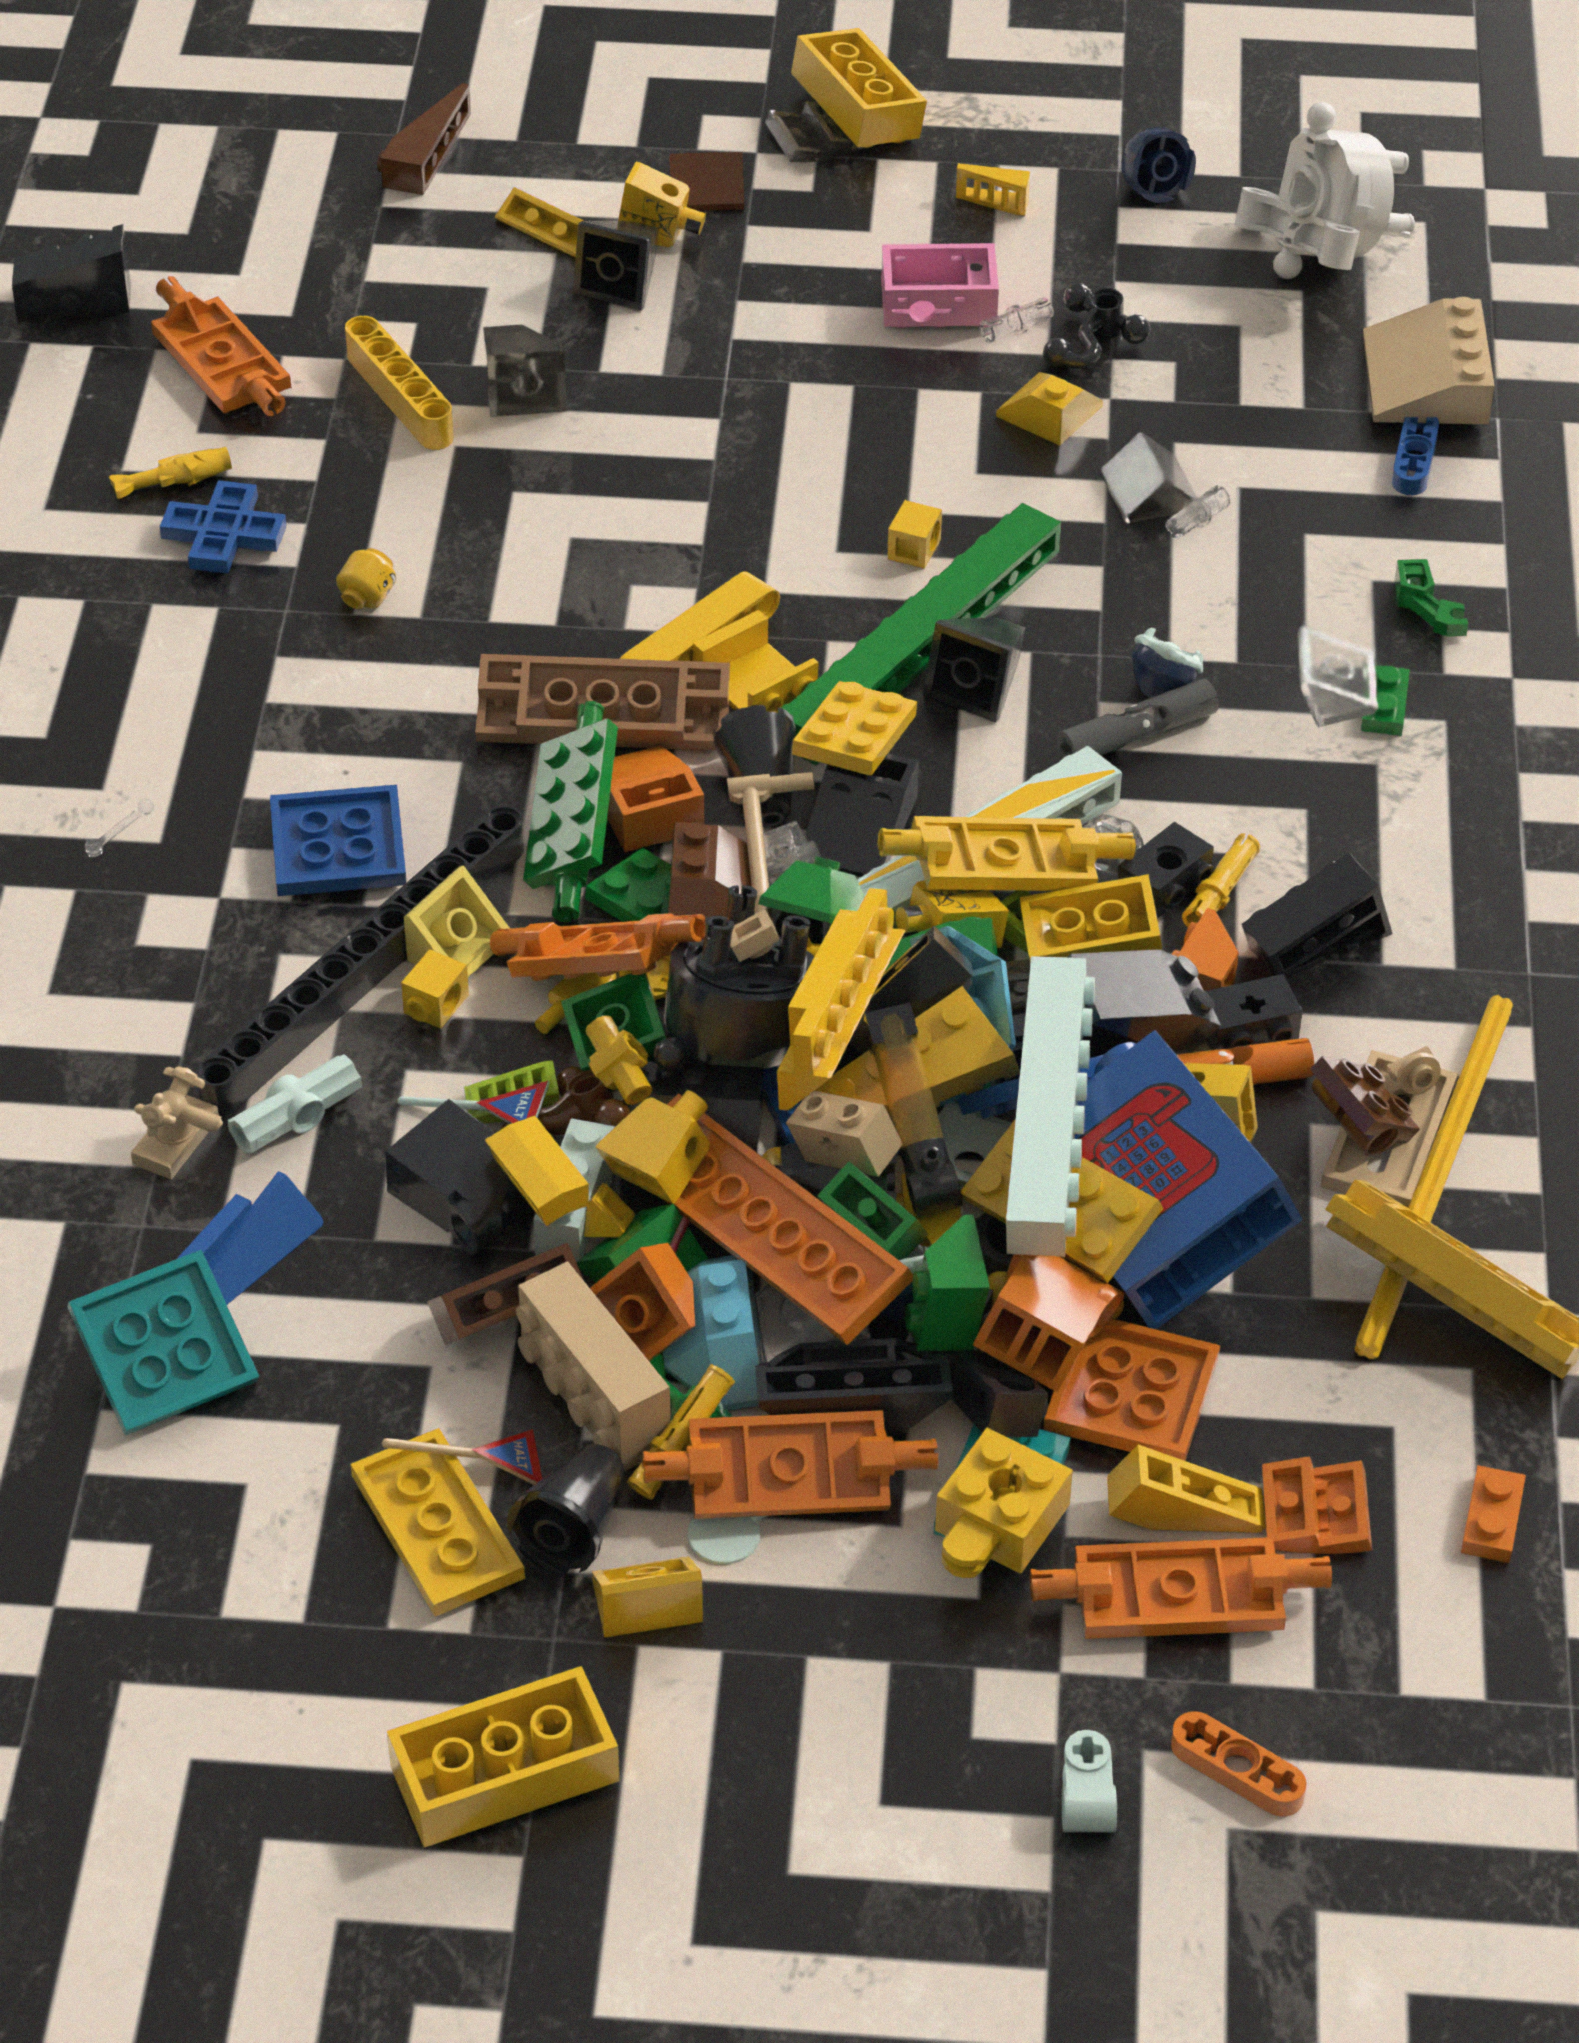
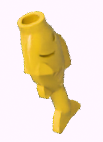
[109,446,232,499]

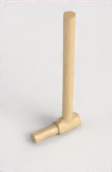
[727,772,814,922]

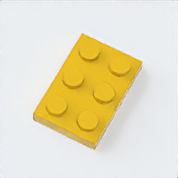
[792,681,917,776]

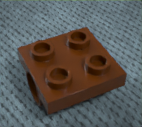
[1310,1056,1420,1157]

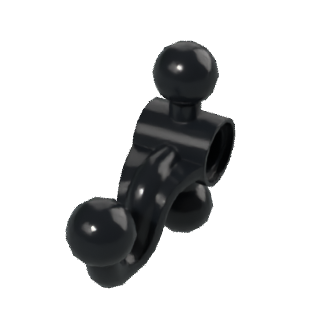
[1042,282,1151,369]

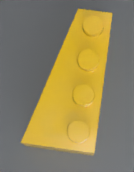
[814,986,1020,1123]

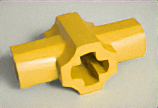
[586,1016,652,1105]

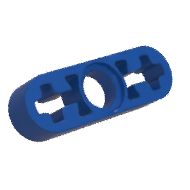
[1392,417,1439,495]

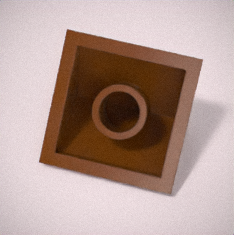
[669,151,744,211]

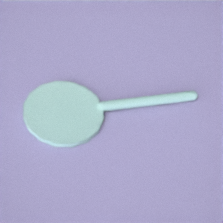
[688,1516,767,1565]

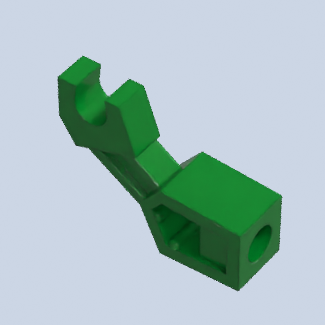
[1394,559,1468,637]

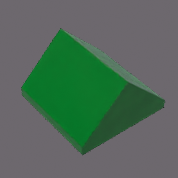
[576,1204,708,1283]

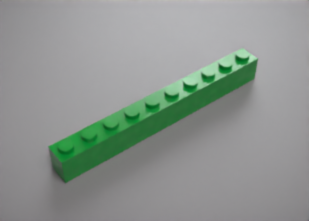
[781,503,1061,766]

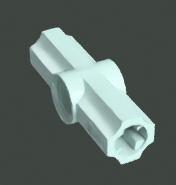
[228,1054,362,1154]

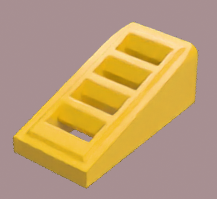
[956,163,1030,216]

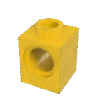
[887,500,942,569]
[401,949,469,1029]

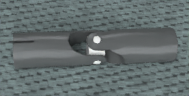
[1057,678,1219,758]

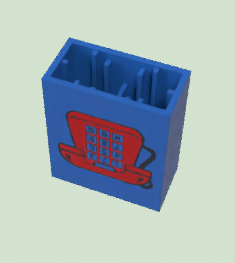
[1074,1030,1303,1329]

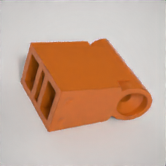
[973,1254,1125,1392]

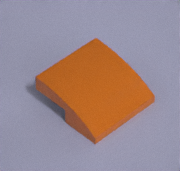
[1262,1456,1372,1554]

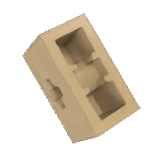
[786,1091,903,1177]

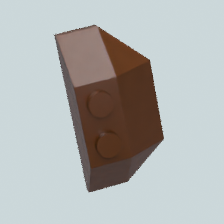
[668,822,752,918]

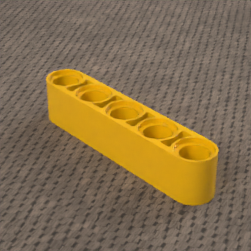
[345,316,454,450]
[620,572,780,661]

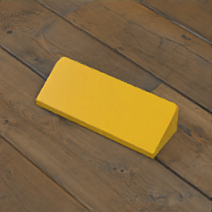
[495,187,584,258]

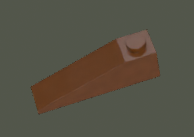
[377,83,471,195]

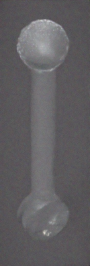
[85,798,154,857]

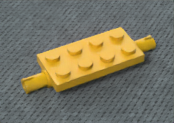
[877,816,1136,891]

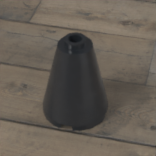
[712,705,796,827]
[507,1444,624,1575]

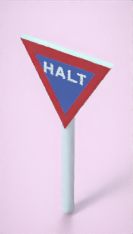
[397,1080,549,1124]

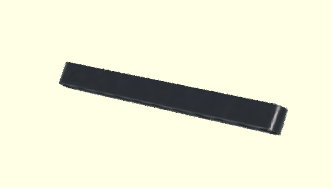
[196,806,524,1116]

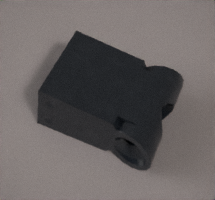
[386,1099,531,1255]

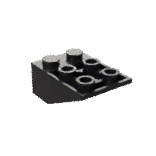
[798,753,919,877]

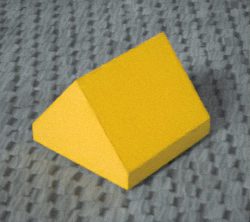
[584,1182,635,1237]

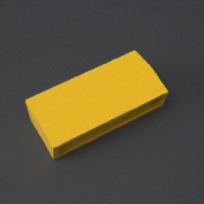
[485,1116,589,1226]

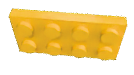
[961,1120,1163,1283]
[351,1428,525,1617]

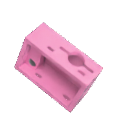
[881,243,999,328]

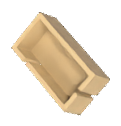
[516,1261,671,1471]

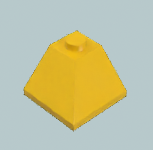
[996,372,1103,445]

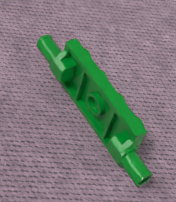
[523,701,618,922]

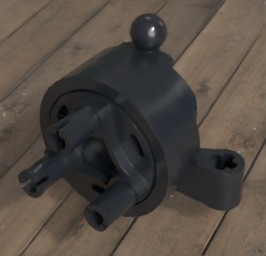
[653,885,861,1075]

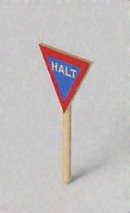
[382,1429,542,1485]

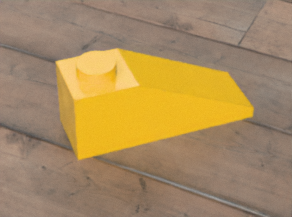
[1107,1444,1266,1533]

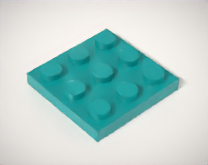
[67,1249,260,1436]

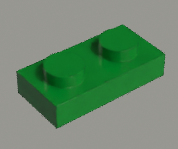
[1360,664,1410,736]

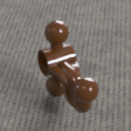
[500,1066,631,1135]

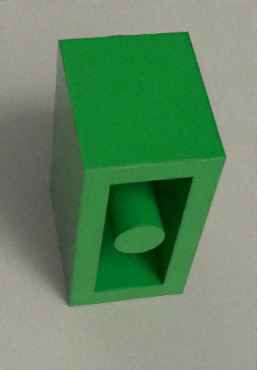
[818,1161,928,1260]

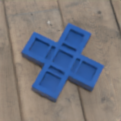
[159,481,287,573]

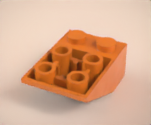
[607,745,705,852]

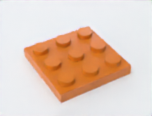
[1043,1319,1220,1461]

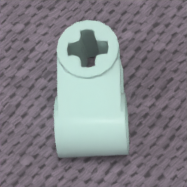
[1062,1730,1117,1832]

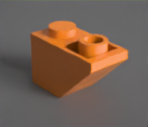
[1172,908,1239,991]

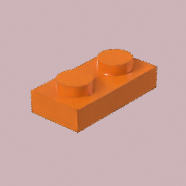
[1461,1465,1526,1563]

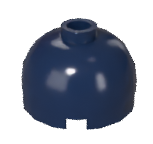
[1121,127,1196,203]

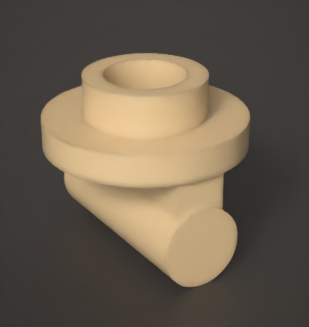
[1386,1046,1441,1094]

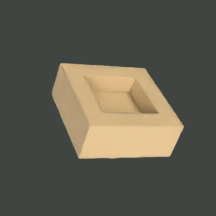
[731,909,780,962]

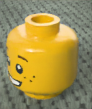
[336,548,396,610]

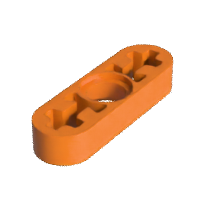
[1171,1712,1307,1817]

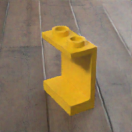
[693,610,818,713]

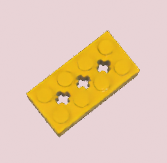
[791,28,927,148]
[387,1666,619,1848]

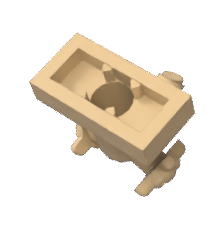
[131,1067,223,1180]

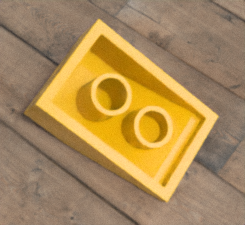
[1019,874,1162,964]

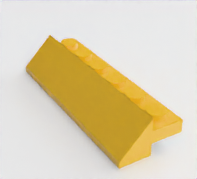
[777,888,905,1111]
[1325,1179,1579,1380]

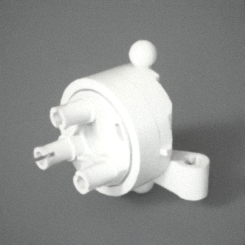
[1234,102,1415,279]

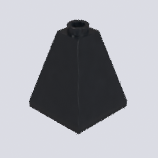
[573,221,659,310]
[923,617,1026,722]

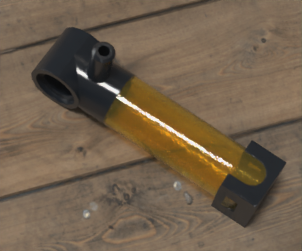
[863,1002,963,1218]

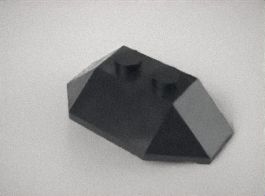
[755,1338,953,1435]

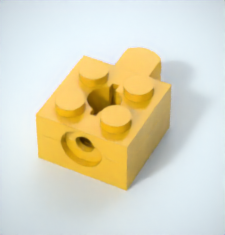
[935,1428,1073,1578]

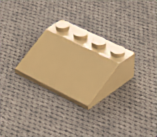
[1363,297,1494,424]

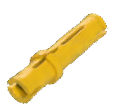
[1182,833,1261,927]
[627,1364,735,1500]

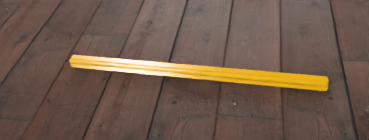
[1354,995,1513,1359]

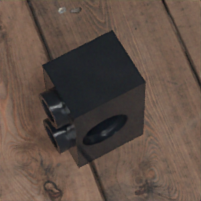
[1117,821,1214,919]

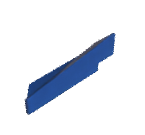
[177,1171,323,1305]

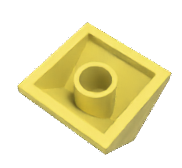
[404,865,509,977]

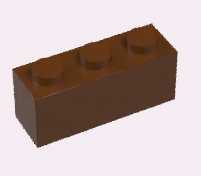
[427,1242,584,1345]

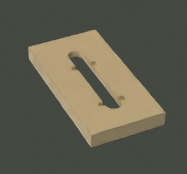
[1321,1050,1458,1208]

